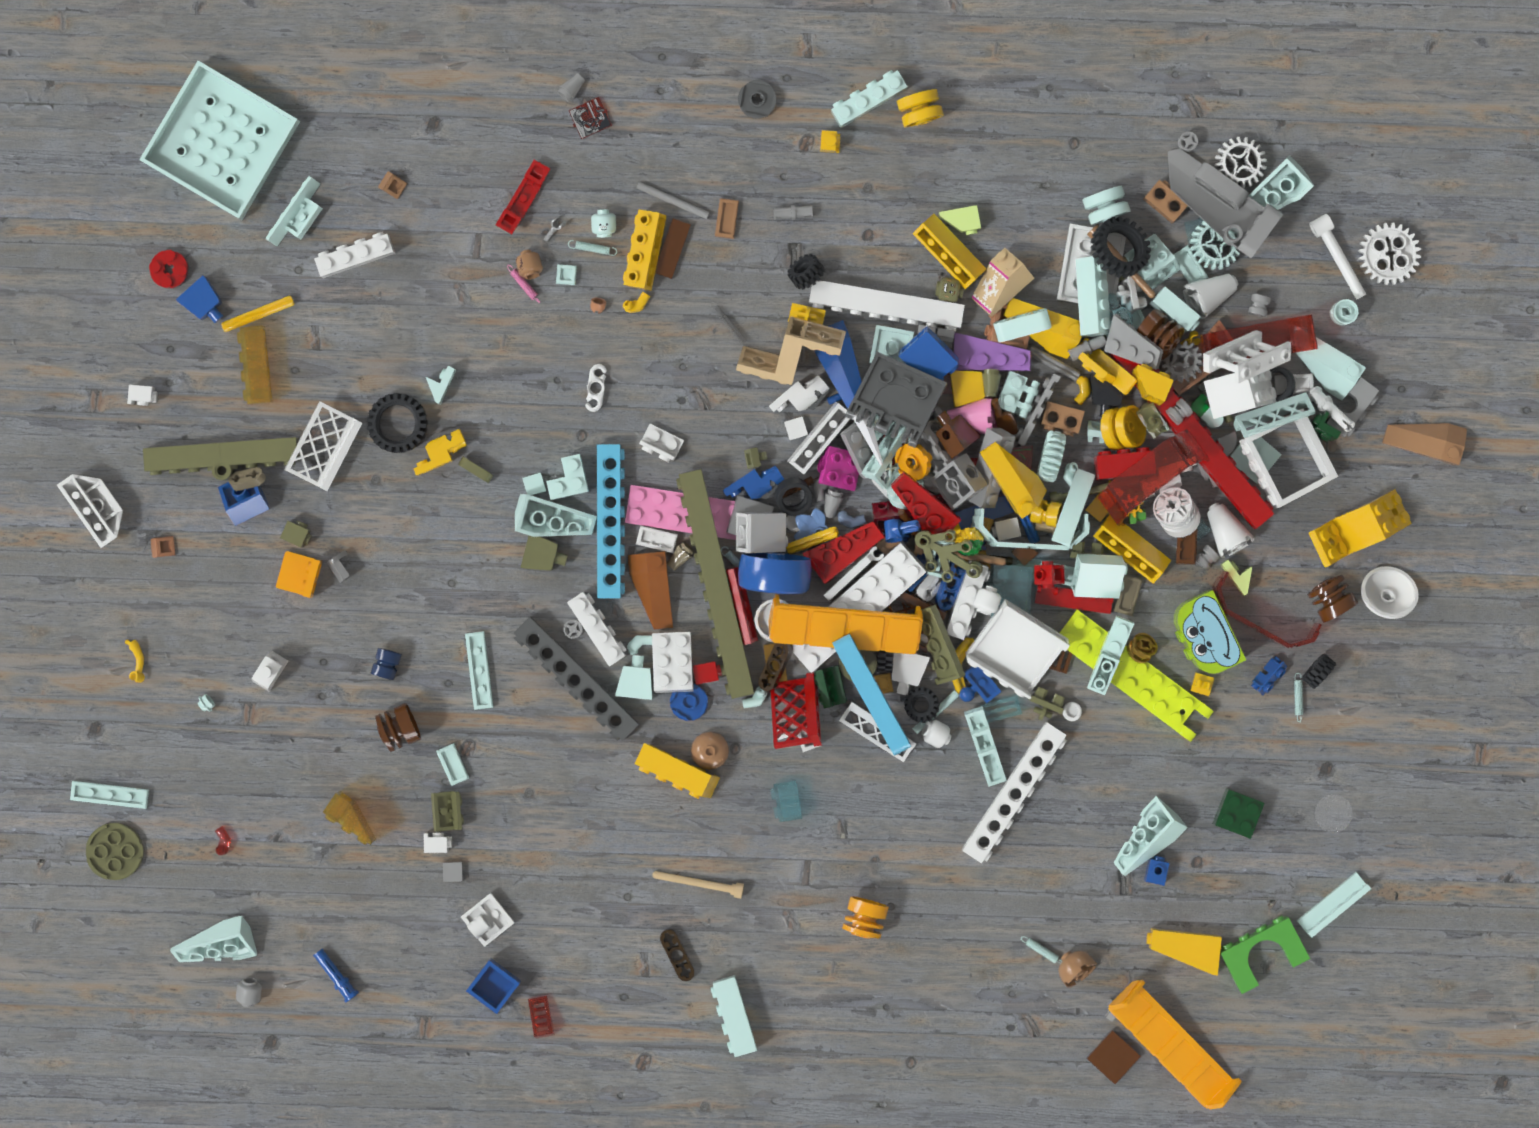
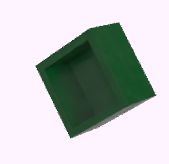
[1212,788,1265,839]

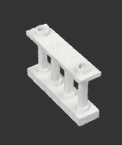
[1203,330,1291,384]

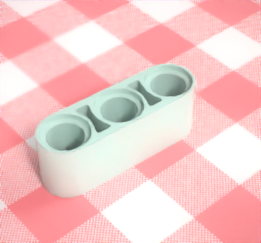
[993,308,1052,342]

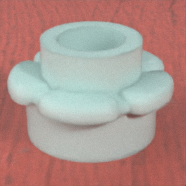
[198,694,215,712]

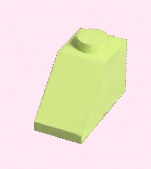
[938,205,981,235]

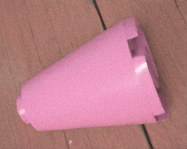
[947,397,997,434]

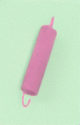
[507,265,540,303]

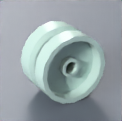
[1082,186,1131,225]

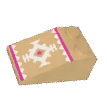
[972,248,1034,317]

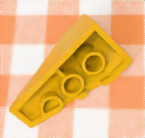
[979,442,1047,519]

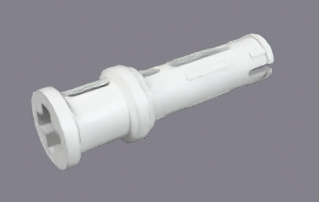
[1308,386,1355,432]

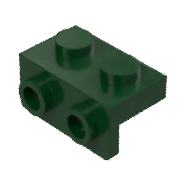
[1311,411,1341,442]
[814,665,847,709]

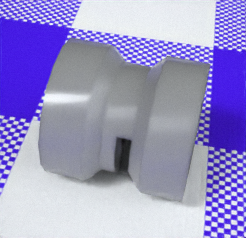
[1248,294,1271,317]
[1166,399,1193,425]
[1196,544,1220,571]

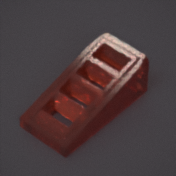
[528,996,555,1038]

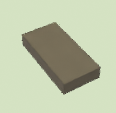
[1114,575,1143,616]

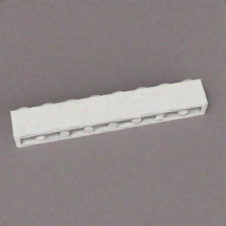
[809,281,965,331]

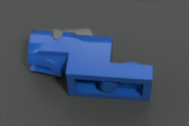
[723,466,784,499]

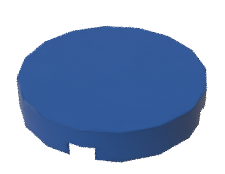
[670,683,708,721]

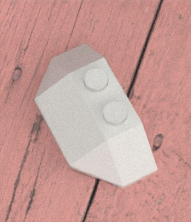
[57,474,123,548]

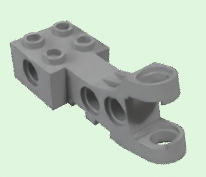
[906,406,988,510]

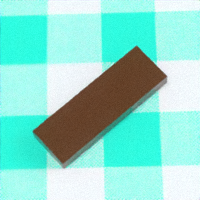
[655,218,691,279]

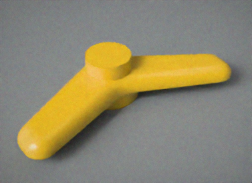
[952,637,974,693]

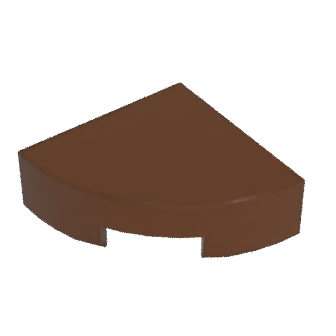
[1011,548,1038,566]

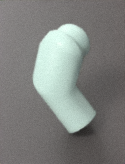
[742,686,767,709]

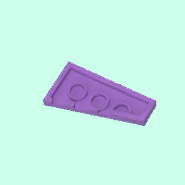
[954,333,1031,371]

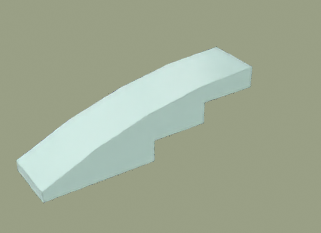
[1052,469,1095,547]
[964,706,1007,787]

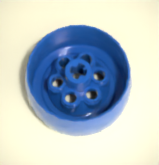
[738,552,811,594]

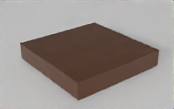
[1086,1030,1141,1084]

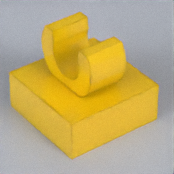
[1190,672,1214,696]

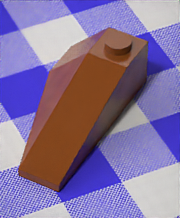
[628,551,673,630]

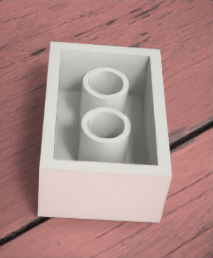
[652,632,694,693]

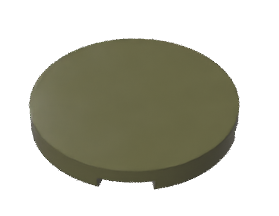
[86,823,144,880]

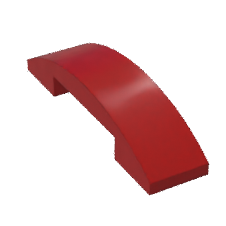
[495,160,551,235]

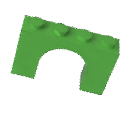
[1220,915,1310,994]

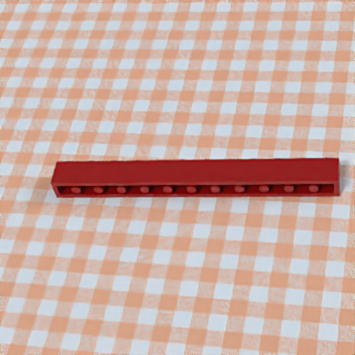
[1107,352,1274,530]

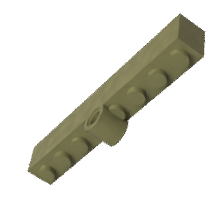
[143,437,300,481]

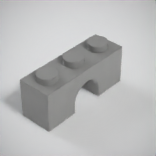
[1325,377,1379,438]

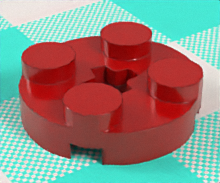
[149,250,189,288]

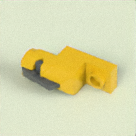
[413,428,467,476]

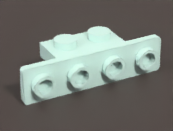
[266,176,323,246]

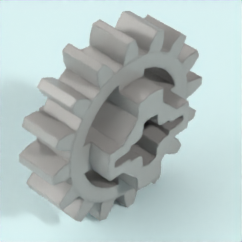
[1162,341,1203,383]

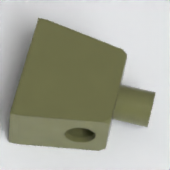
[520,536,568,571]

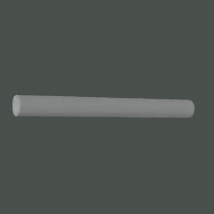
[636,181,710,219]

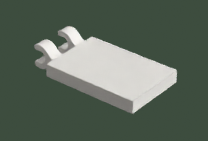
[824,546,884,601]

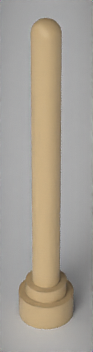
[652,871,744,899]

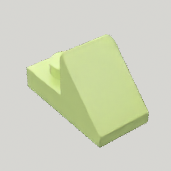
[1220,560,1252,596]

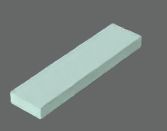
[465,631,494,710]
[70,781,149,809]

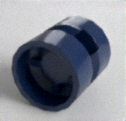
[370,648,402,680]

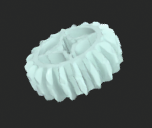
[1190,221,1240,270]
[1037,431,1066,482]

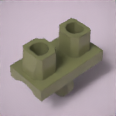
[1136,402,1170,439]
[1069,542,1105,558]
[1029,687,1064,721]

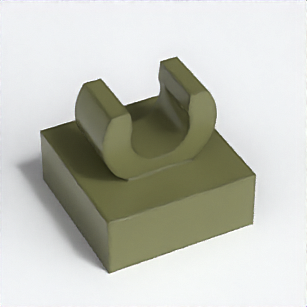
[744,447,767,469]

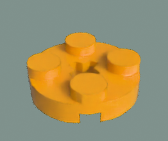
[895,443,932,480]

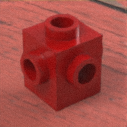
[1034,561,1065,588]

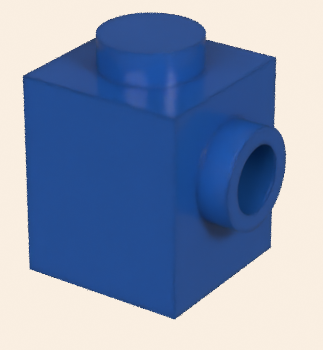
[1144,855,1169,886]

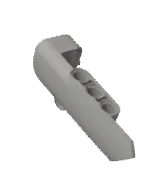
[1168,148,1283,258]

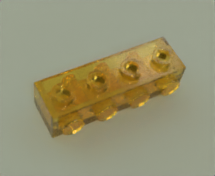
[237,325,273,405]

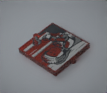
[568,97,612,139]

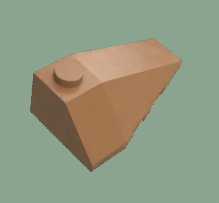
[1382,423,1467,466]

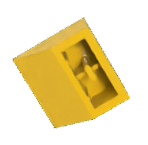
[1132,364,1174,406]

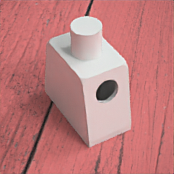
[252,651,288,692]
[891,653,930,695]

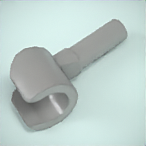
[544,216,566,242]

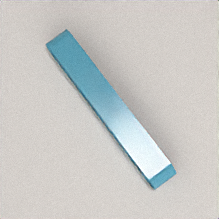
[832,634,911,756]

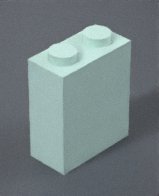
[1149,286,1201,333]
[1071,554,1128,599]

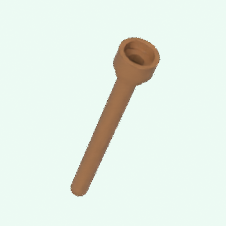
[1087,224,1156,298]
[914,540,1006,566]

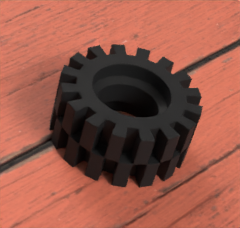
[787,254,825,290]
[877,650,894,673]
[1302,653,1336,689]
[904,687,940,723]

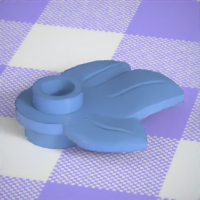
[794,508,828,540]

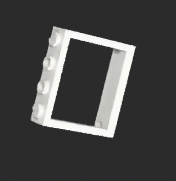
[1239,408,1338,509]

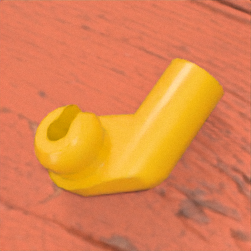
[623,292,650,313]
[1074,376,1091,405]

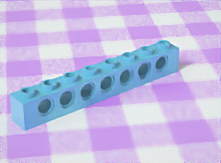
[597,444,625,598]

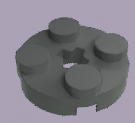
[738,80,776,119]

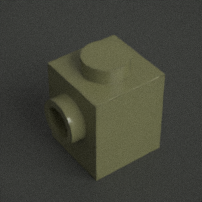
[280,520,312,548]

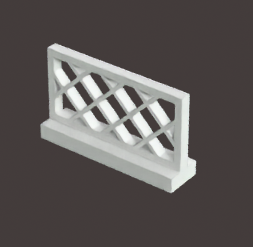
[284,401,362,491]

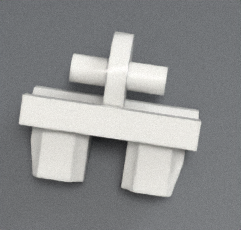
[1114,276,1147,315]

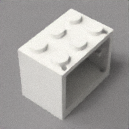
[1204,370,1277,419]

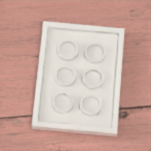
[1056,224,1126,309]

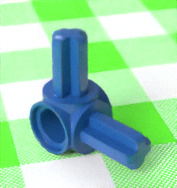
[884,519,920,543]

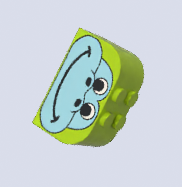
[1174,590,1246,674]

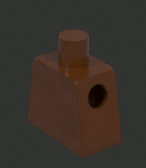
[936,411,981,459]

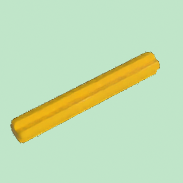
[221,296,294,332]

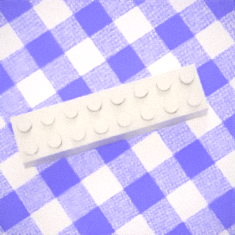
[792,541,927,673]

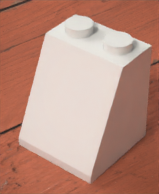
[736,512,788,553]

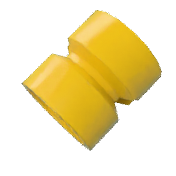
[1030,499,1063,527]

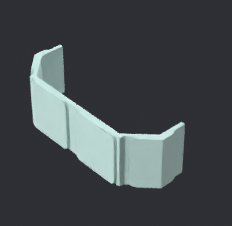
[972,508,1090,550]

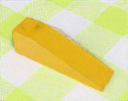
[1004,298,1082,359]

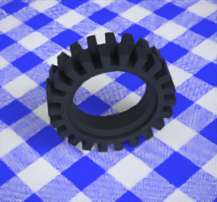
[1090,216,1151,278]
[367,393,428,453]

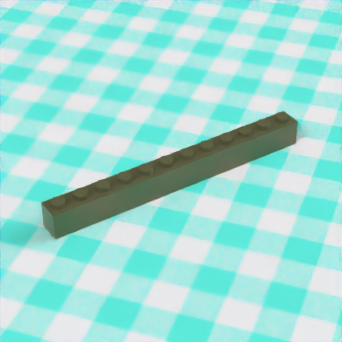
[676,468,754,699]

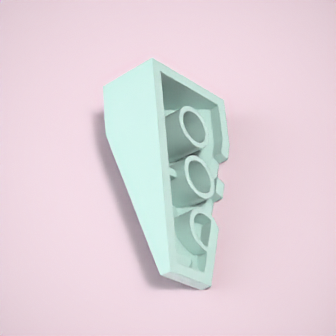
[1248,155,1314,210]
[170,916,257,962]

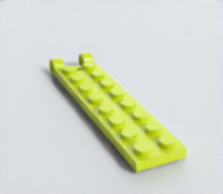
[1059,609,1214,742]

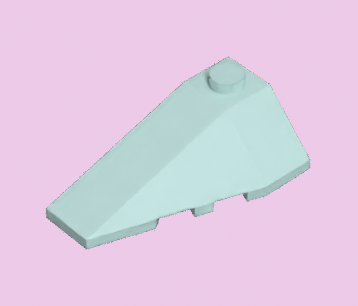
[1289,327,1366,401]
[515,494,597,537]
[1114,796,1188,876]

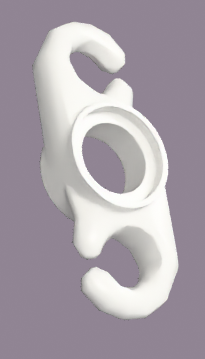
[585,364,607,412]

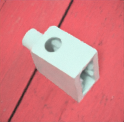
[615,655,653,700]

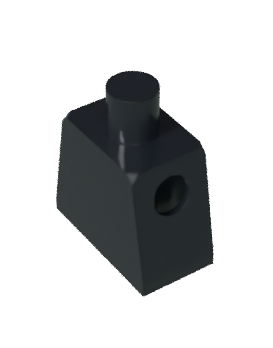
[1089,373,1123,417]

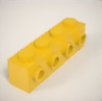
[623,209,667,291]
[913,214,987,289]
[1093,513,1171,584]

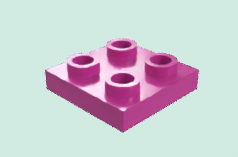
[817,446,859,491]

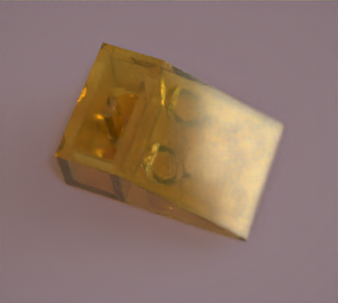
[323,791,376,845]

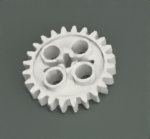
[1358,223,1421,285]

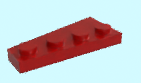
[891,471,961,535]
[802,522,885,584]

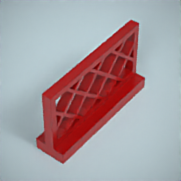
[770,672,822,749]

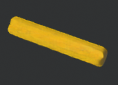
[786,527,839,554]

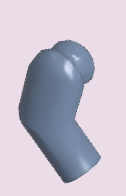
[837,511,866,528]

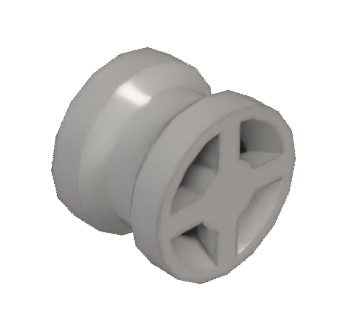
[1178,132,1198,152]
[563,619,583,639]

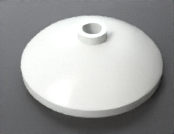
[1361,566,1418,619]

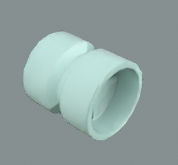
[1330,299,1359,326]

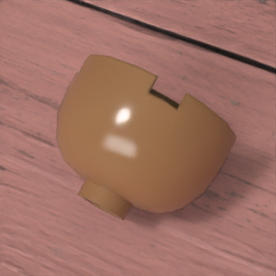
[691,731,729,770]
[1058,951,1097,988]

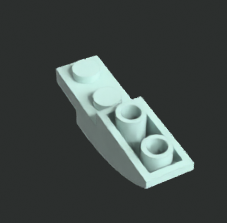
[1087,615,1134,695]

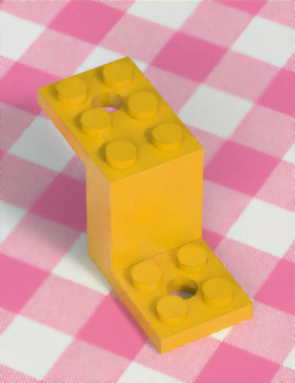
[1309,489,1412,567]

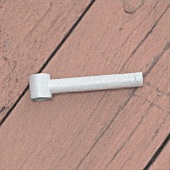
[1309,214,1366,300]

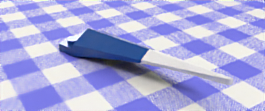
[814,320,883,466]

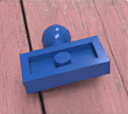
[959,666,1002,703]

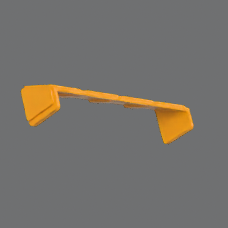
[768,594,923,654]
[1108,980,1242,1110]

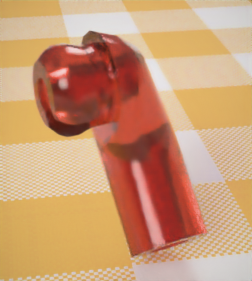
[215,826,232,856]

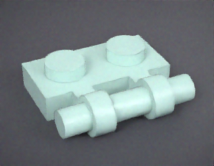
[998,371,1040,419]

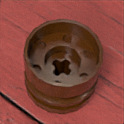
[1137,309,1184,361]
[1307,575,1358,623]
[375,703,421,752]

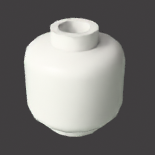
[974,586,1002,616]
[922,720,951,748]

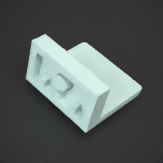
[1124,234,1180,289]

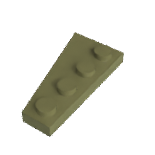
[921,604,965,685]

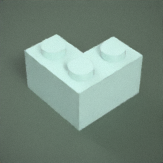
[546,454,589,500]

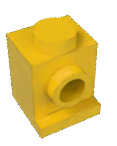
[820,130,841,153]

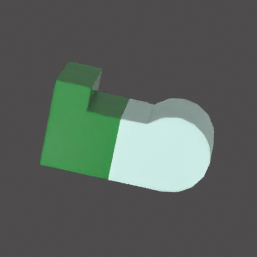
[1190,393,1224,428]

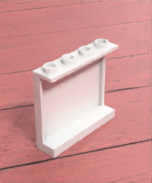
[966,599,1070,699]

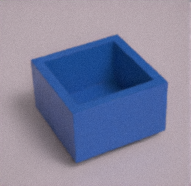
[466,958,521,1014]

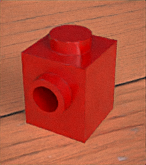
[693,661,722,685]

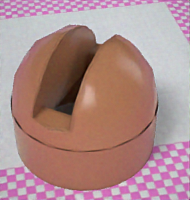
[590,297,606,314]

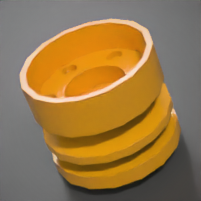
[842,896,889,939]

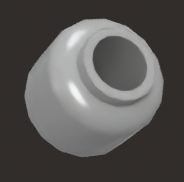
[236,977,262,1008]

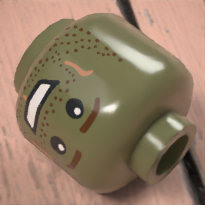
[935,277,964,303]

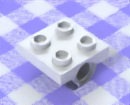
[461,893,515,947]

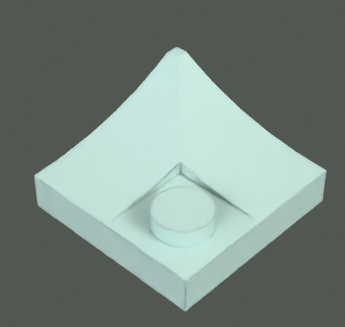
[1230,437,1282,484]

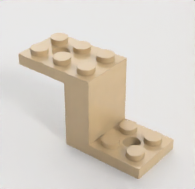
[736,316,846,385]

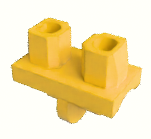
[788,303,826,325]

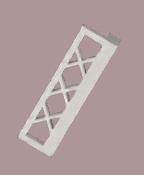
[839,701,916,762]

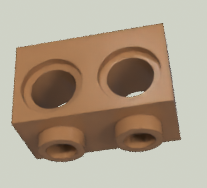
[1143,180,1187,223]
[1040,401,1085,437]

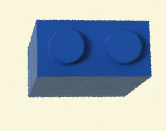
[899,326,959,381]

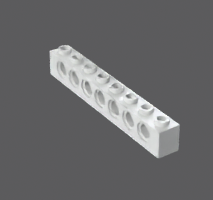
[962,722,1067,863]

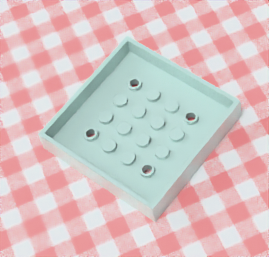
[139,61,300,220]

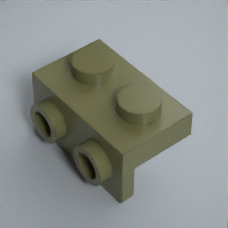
[431,791,464,832]

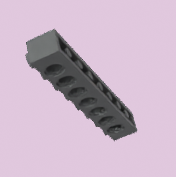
[514,616,639,741]

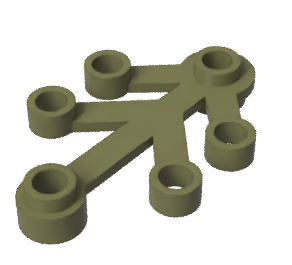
[915,529,983,583]

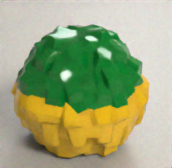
[955,527,984,556]

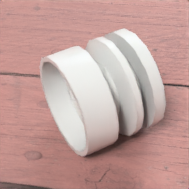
[1153,487,1201,537]

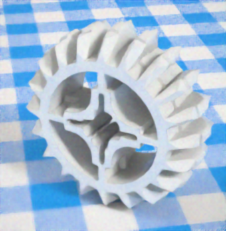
[1214,137,1267,189]

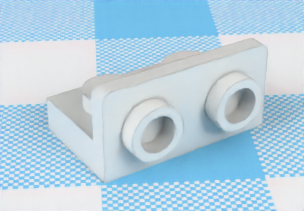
[639,424,684,463]

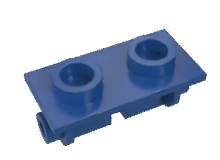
[1251,656,1287,696]

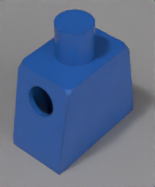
[176,275,223,323]

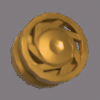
[1127,633,1158,663]

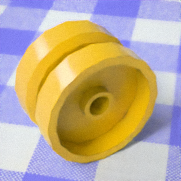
[896,89,944,128]
[1101,405,1146,451]

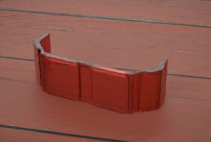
[1200,314,1318,364]
[1098,429,1210,526]
[1212,571,1322,648]

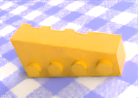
[635,743,720,799]

